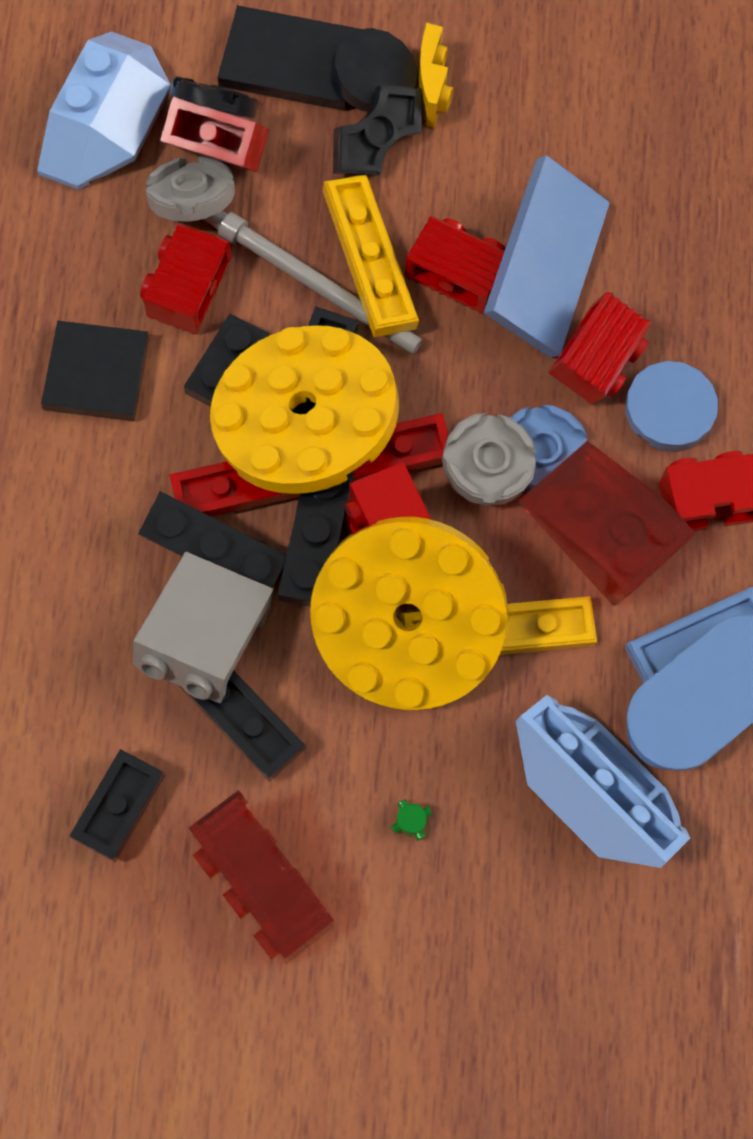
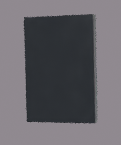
[217,5,359,111]

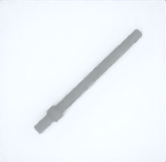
[203,211,423,354]

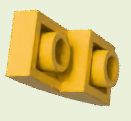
[418,23,453,128]

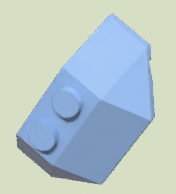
[37,31,171,190]
[516,695,690,868]

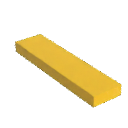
[323,175,419,337]
[401,596,597,655]

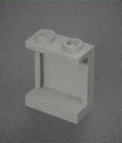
[133,552,274,703]

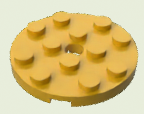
[210,325,399,494]
[310,517,508,710]

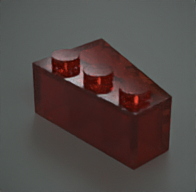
[189,790,334,964]

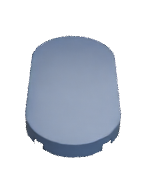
[626,614,753,772]

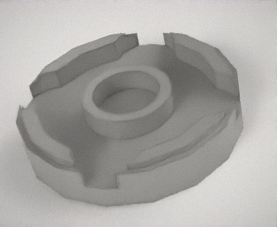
[145,156,236,222]
[442,413,536,506]

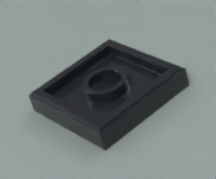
[41,320,149,421]

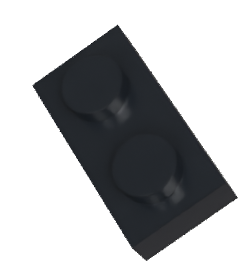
[184,314,270,407]
[69,749,165,863]

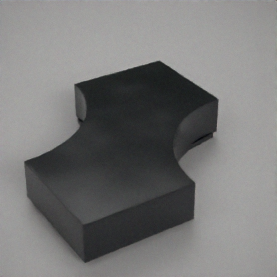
[333,85,422,176]

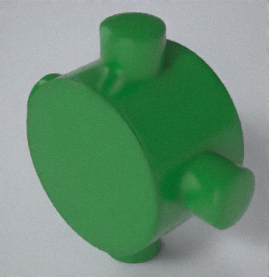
[391,799,432,841]

